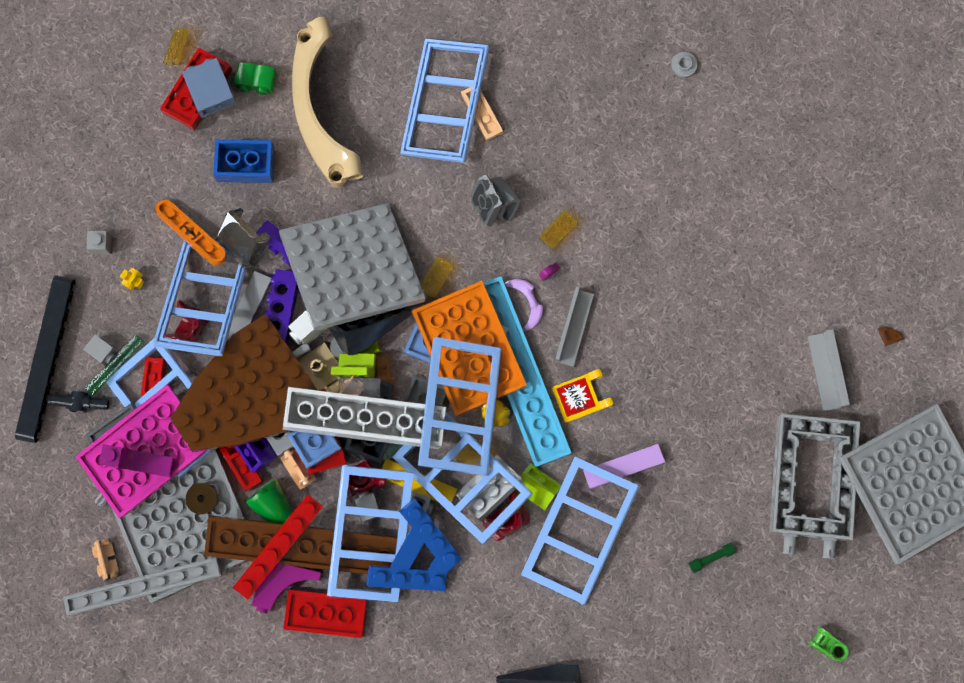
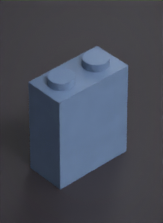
[182,58,236,118]

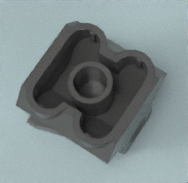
[470,175,521,227]

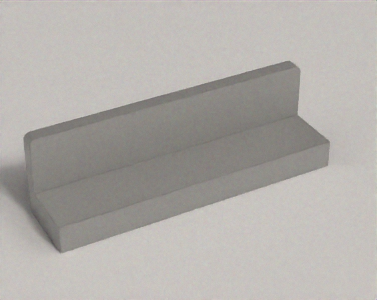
[555,286,594,367]
[808,329,850,411]

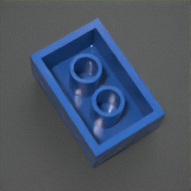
[213,139,275,183]

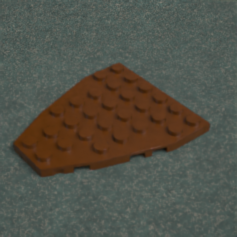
[170,314,318,452]

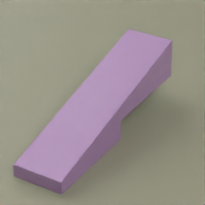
[583,444,665,489]

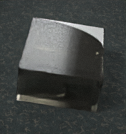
[216,208,271,269]

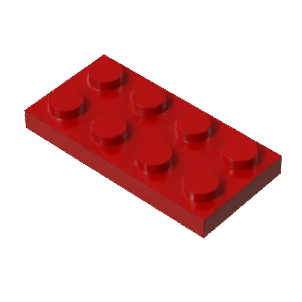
[283,590,367,638]

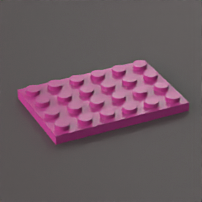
[75,384,209,519]

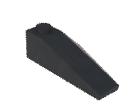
[343,378,393,464]

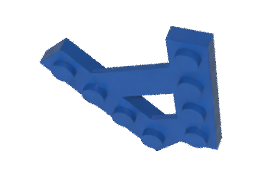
[367,499,462,591]

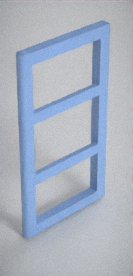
[400,39,489,163]
[153,241,252,356]
[418,337,502,476]
[105,339,214,478]
[392,411,533,545]
[521,457,639,605]
[327,465,414,602]

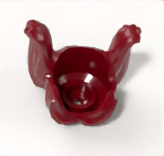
[165,300,209,352]
[346,461,387,500]
[482,489,530,541]

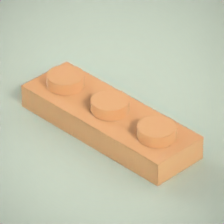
[461,88,503,141]

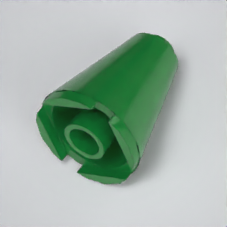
[245,479,293,524]

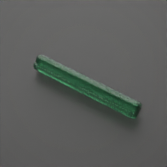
[85,335,144,396]

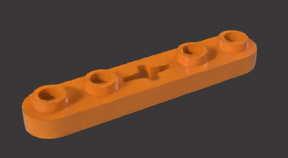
[155,200,226,266]

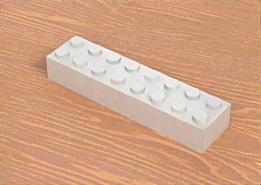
[282,387,446,449]

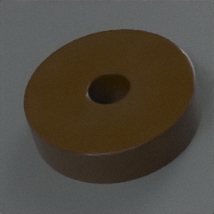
[185,483,218,515]

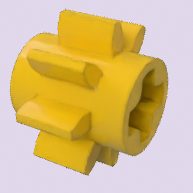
[120,267,144,291]

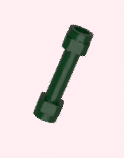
[688,542,736,573]

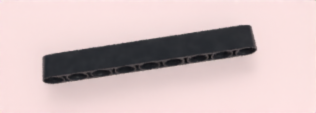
[15,275,76,443]

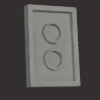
[455,455,524,522]

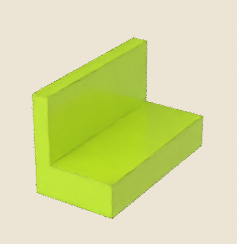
[331,354,376,378]
[517,463,562,510]

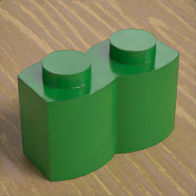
[234,63,277,95]

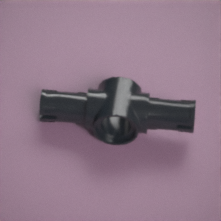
[48,391,109,413]

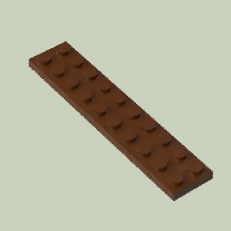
[204,515,397,574]

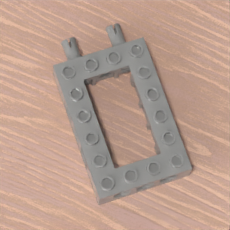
[769,414,860,559]

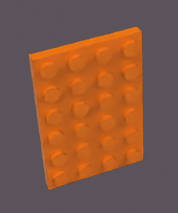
[412,281,527,417]

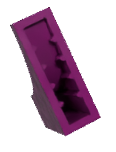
[99,444,175,477]
[251,564,323,613]

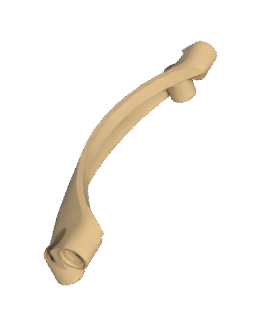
[292,17,364,188]

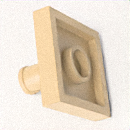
[298,343,342,391]

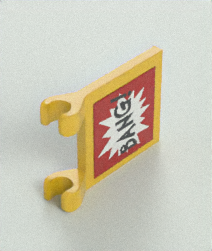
[552,369,613,423]

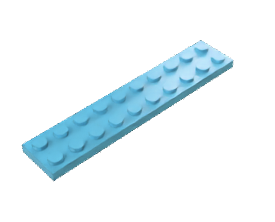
[483,276,571,468]

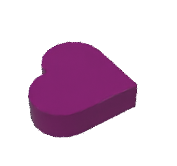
[538,262,560,281]

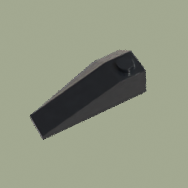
[330,306,413,355]
[496,664,581,683]

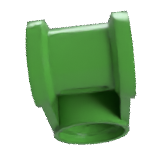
[808,627,848,661]

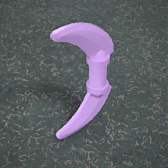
[504,279,543,332]

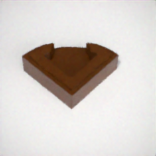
[878,327,904,347]

